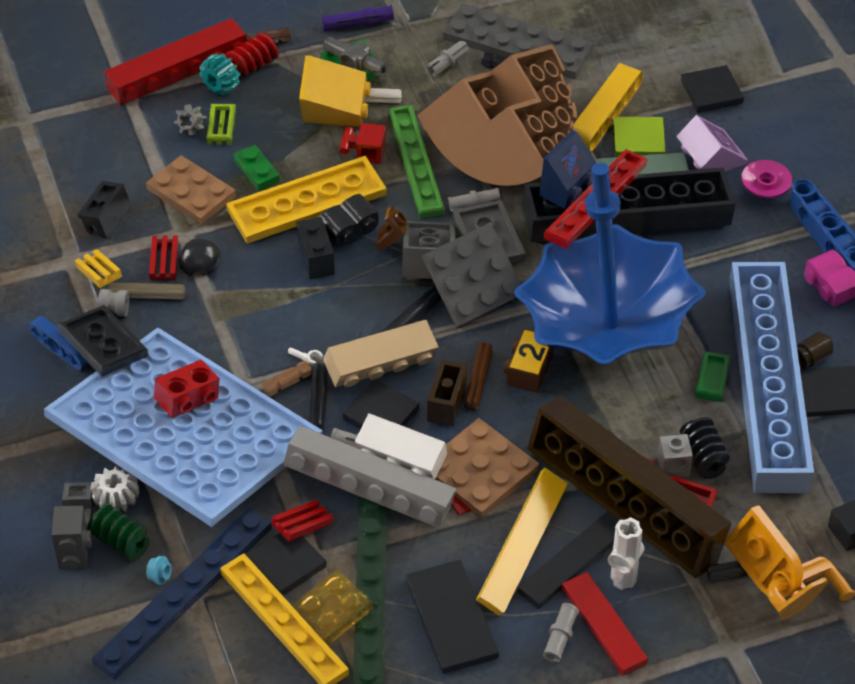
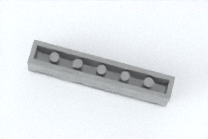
[283,426,456,528]

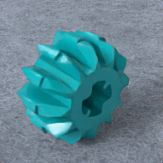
[199,53,241,96]

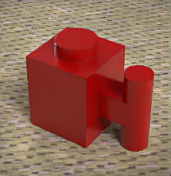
[339,123,386,164]

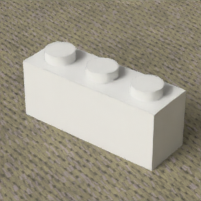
[355,413,448,479]

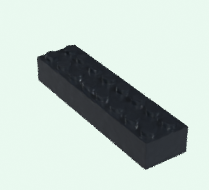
[521,167,736,242]

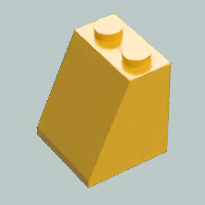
[299,55,371,127]

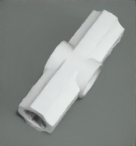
[608,517,645,590]

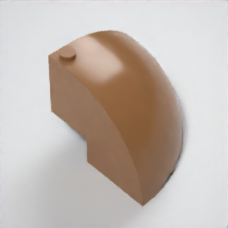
[417,44,577,186]

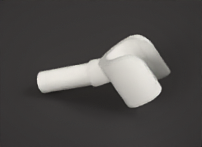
[288,347,323,371]

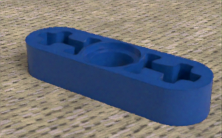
[28,316,88,370]

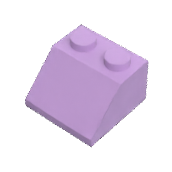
[676,115,749,172]

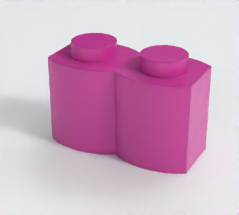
[804,250,855,307]

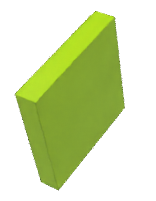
[613,117,665,157]

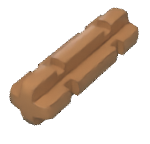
[262,361,312,397]

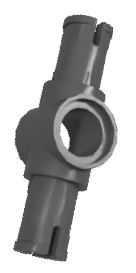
[323,37,388,77]

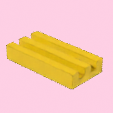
[74,249,122,288]

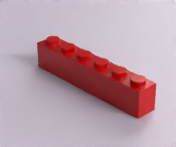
[104,18,247,106]

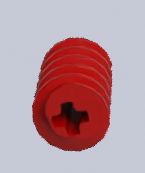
[225,33,279,77]

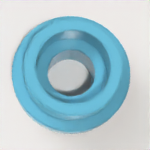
[146,556,172,585]

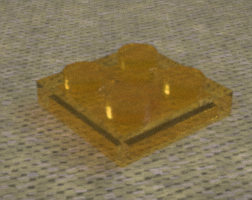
[292,569,374,645]

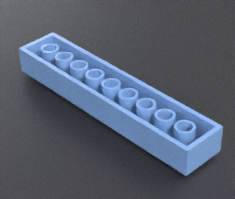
[729,262,814,493]

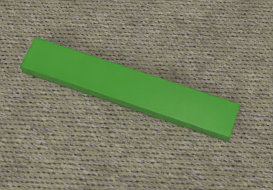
[388,105,445,219]

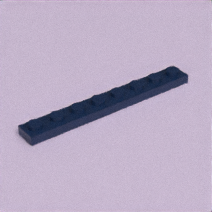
[92,508,272,680]

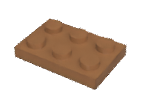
[146,155,236,225]

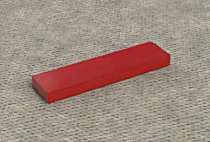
[562,572,648,676]

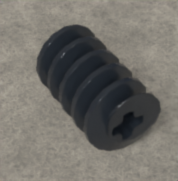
[679,417,730,479]

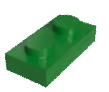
[234,145,280,191]

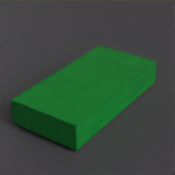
[695,351,731,402]

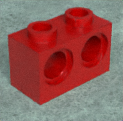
[154,359,220,418]

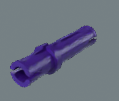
[322,5,394,31]

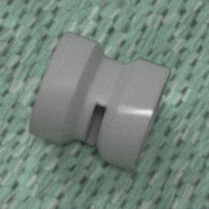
[98,289,129,317]

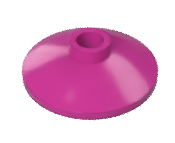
[741,160,792,198]

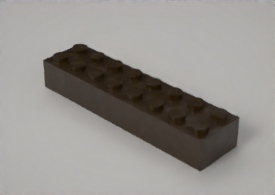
[527,395,732,579]

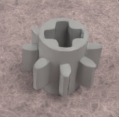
[174,104,207,135]

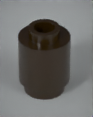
[797,332,833,368]

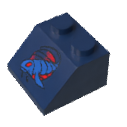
[540,130,596,209]

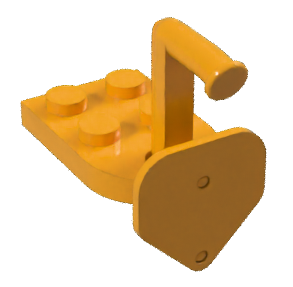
[724,505,855,620]

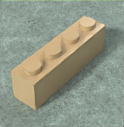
[323,320,438,388]

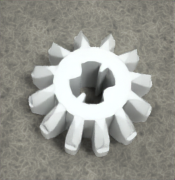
[91,465,140,512]

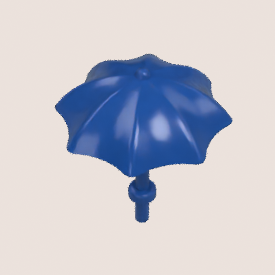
[514,163,706,365]

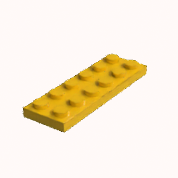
[226,156,387,244]

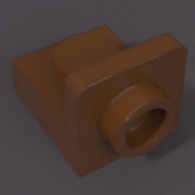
[375,206,408,252]

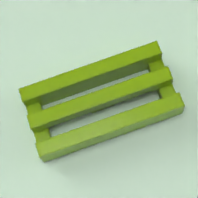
[207,104,236,145]

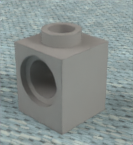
[657,434,693,478]

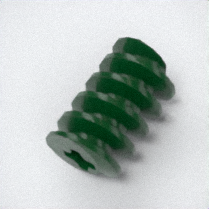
[87,503,149,561]

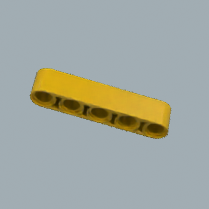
[573,63,643,152]

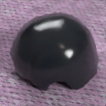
[179,238,221,276]

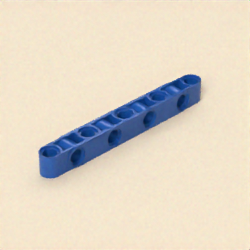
[789,179,855,271]

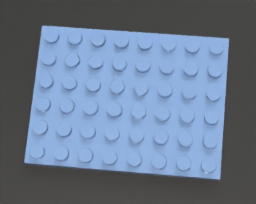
[44,328,322,527]

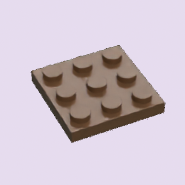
[435,418,539,519]

